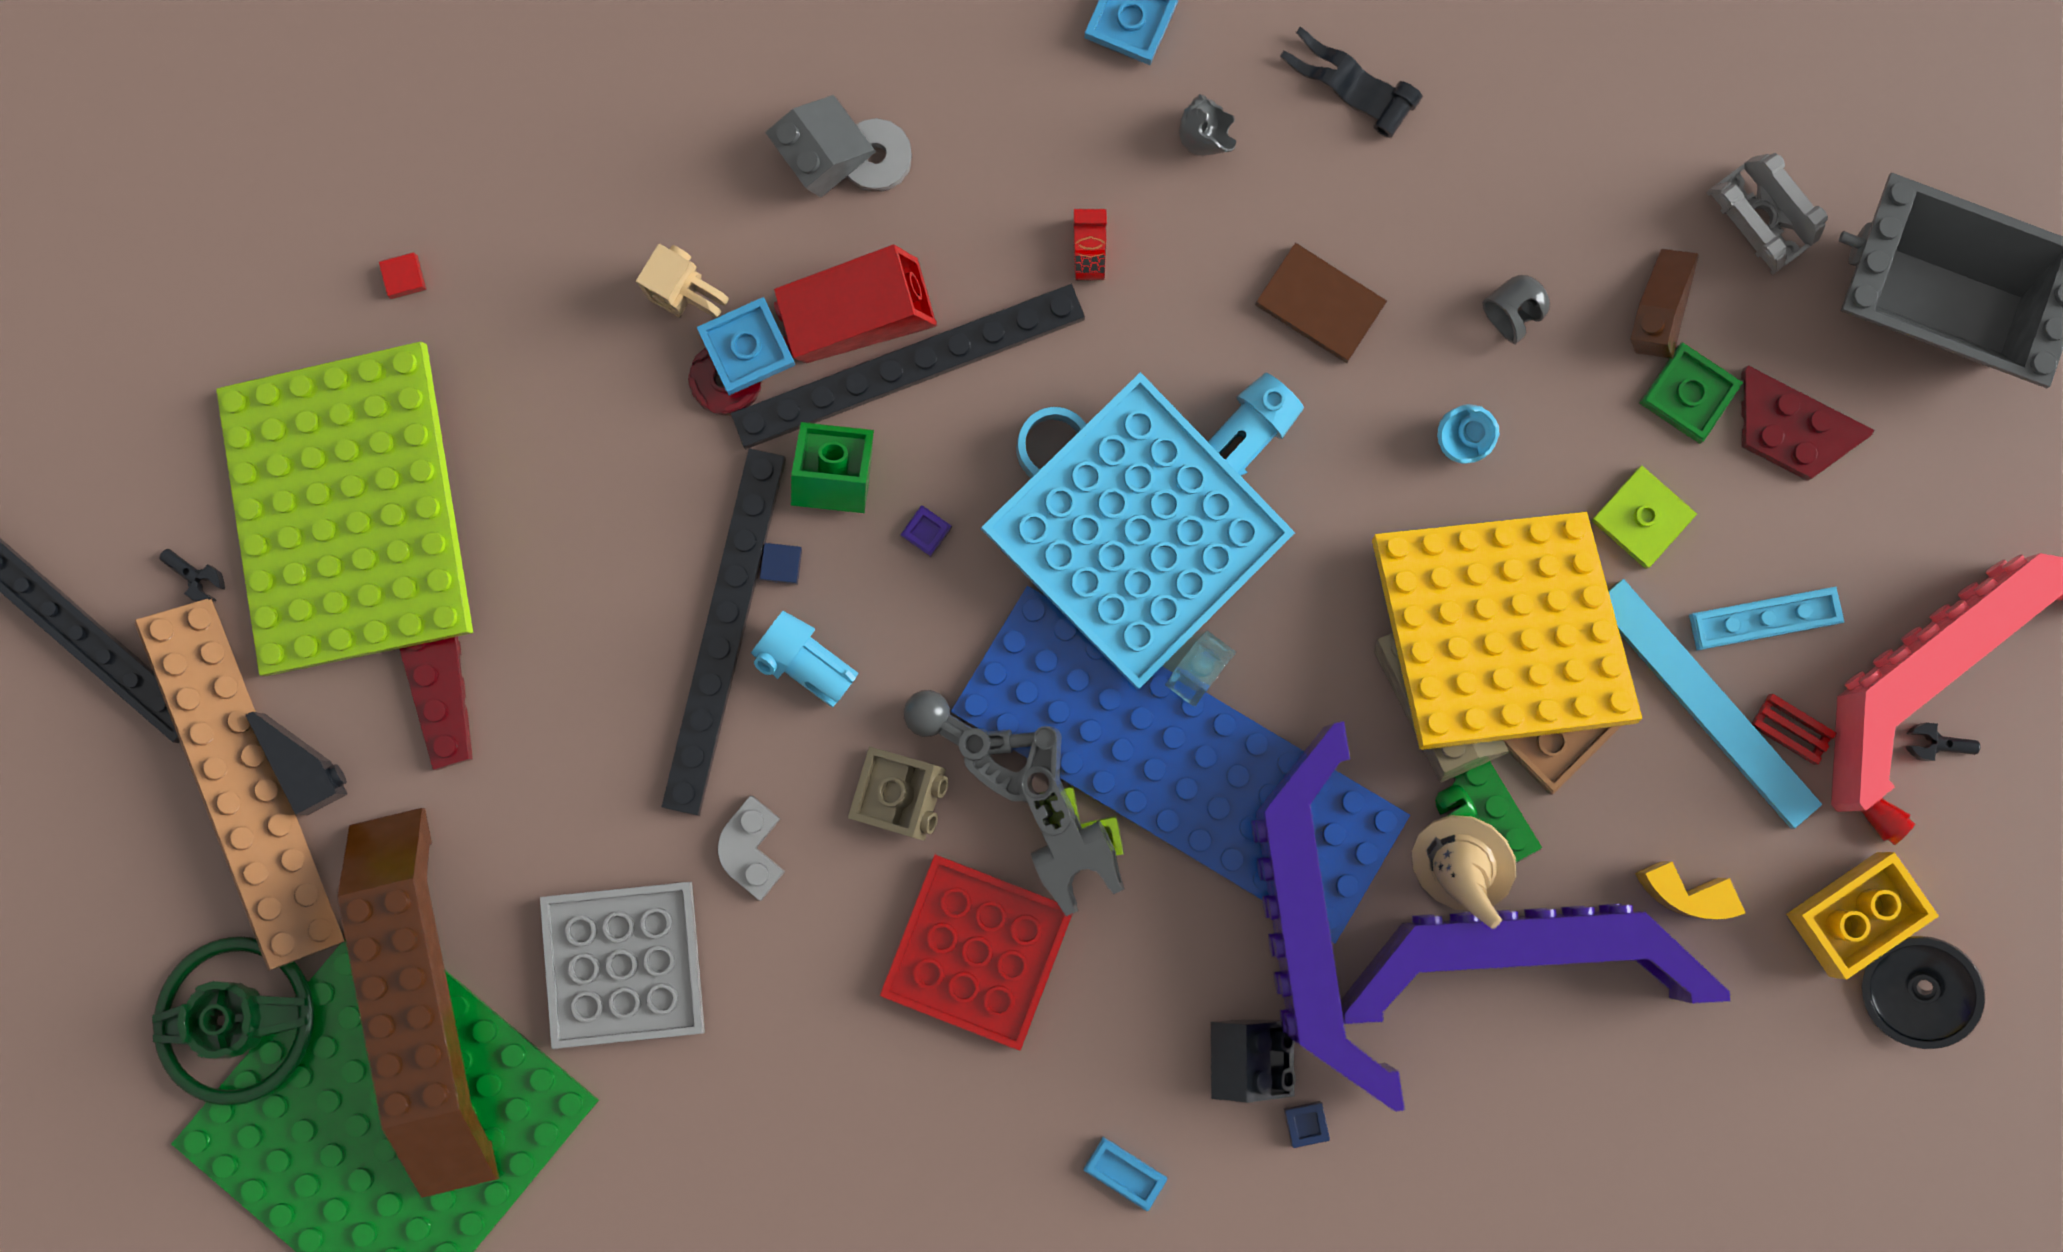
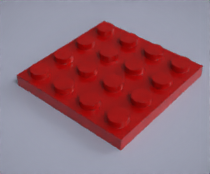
[880,854,1073,1051]

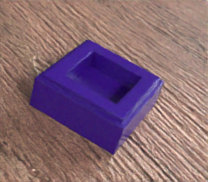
[900,505,952,557]

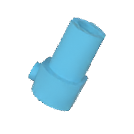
[1208,373,1304,476]
[751,611,858,708]

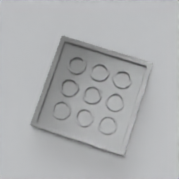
[540,882,705,1049]

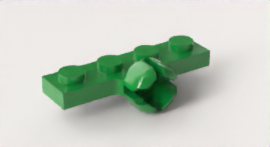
[1435,761,1542,863]

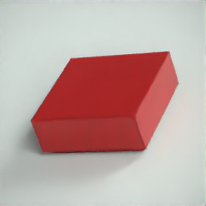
[379,252,426,299]

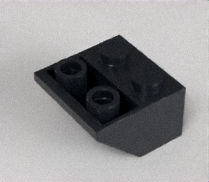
[1211,1020,1296,1103]

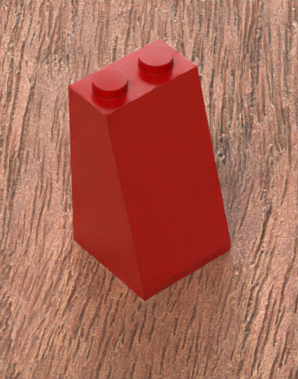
[774,244,937,363]

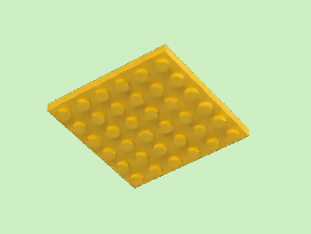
[1372,512,1643,750]

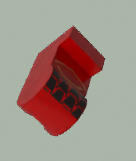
[1073,209,1107,280]

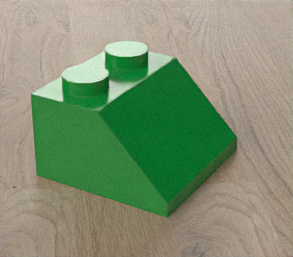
[791,422,874,513]

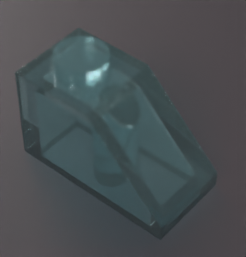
[1165,630,1237,707]

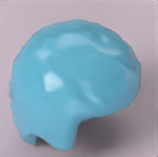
[1437,404,1500,464]

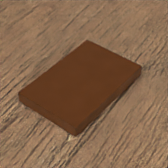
[1255,242,1387,363]

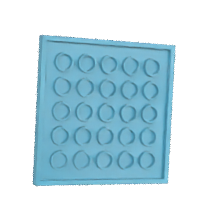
[980,372,1295,689]

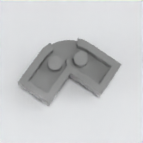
[718,795,786,901]

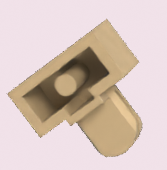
[636,244,729,318]

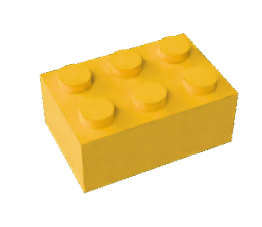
[1786,852,1939,980]

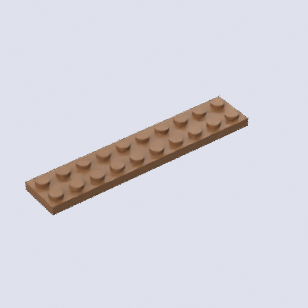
[135,598,344,971]

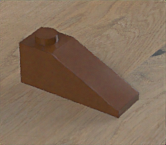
[1630,248,1699,359]

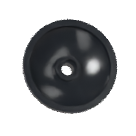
[1862,936,1985,1049]

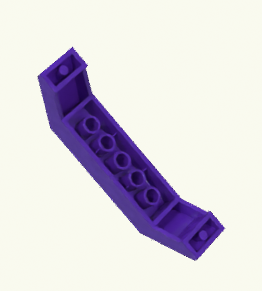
[1251,722,1405,1112]
[1340,904,1731,1024]

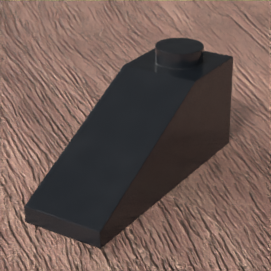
[246,712,348,815]

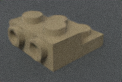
[848,746,948,841]

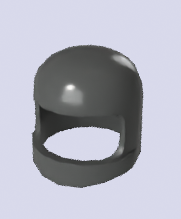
[1483,275,1550,345]

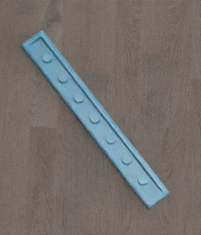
[1608,579,1823,829]

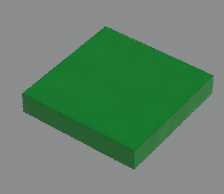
[1639,342,1743,444]

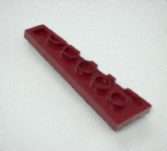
[399,636,473,770]

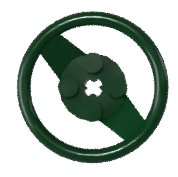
[152,936,314,1105]

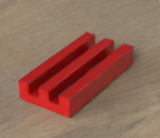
[1751,694,1837,765]

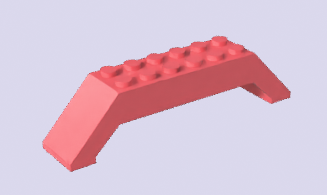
[1831,553,2063,812]

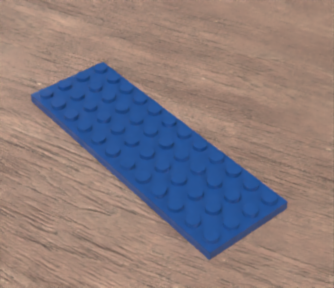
[951,585,1410,944]

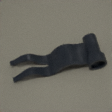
[1280,27,1423,138]

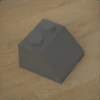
[765,95,876,198]

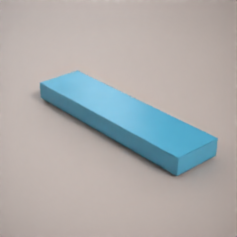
[1689,587,1844,651]

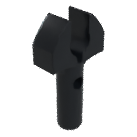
[159,549,225,602]
[1906,722,1981,761]

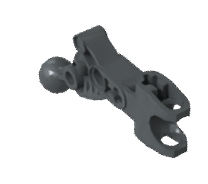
[903,690,1125,916]

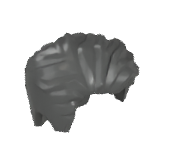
[1179,94,1236,156]

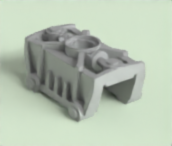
[1706,153,1828,275]

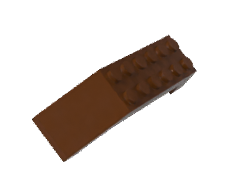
[337,808,499,1198]

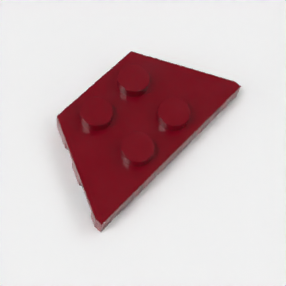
[1741,365,1875,481]

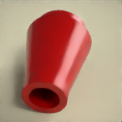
[1861,798,1915,845]

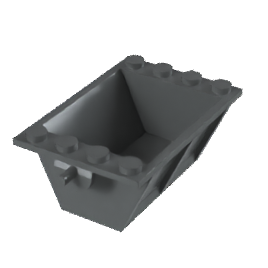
[1839,173,2063,389]

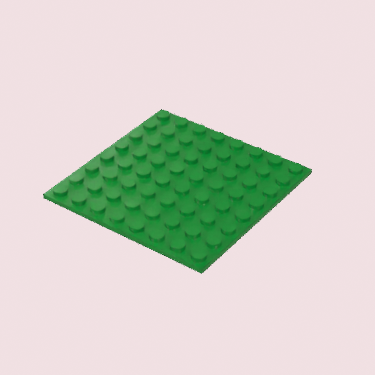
[171,939,599,1252]

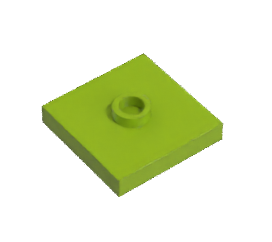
[1591,465,1697,569]

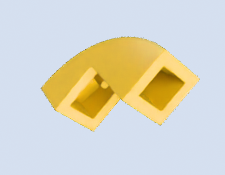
[1635,861,1746,919]

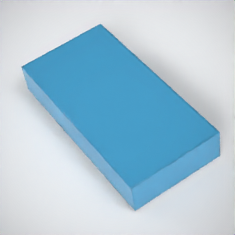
[1083,1136,1168,1212]

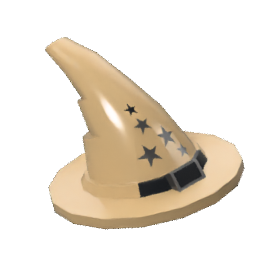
[1412,815,1516,929]

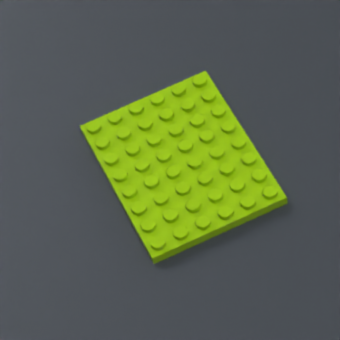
[216,341,473,676]

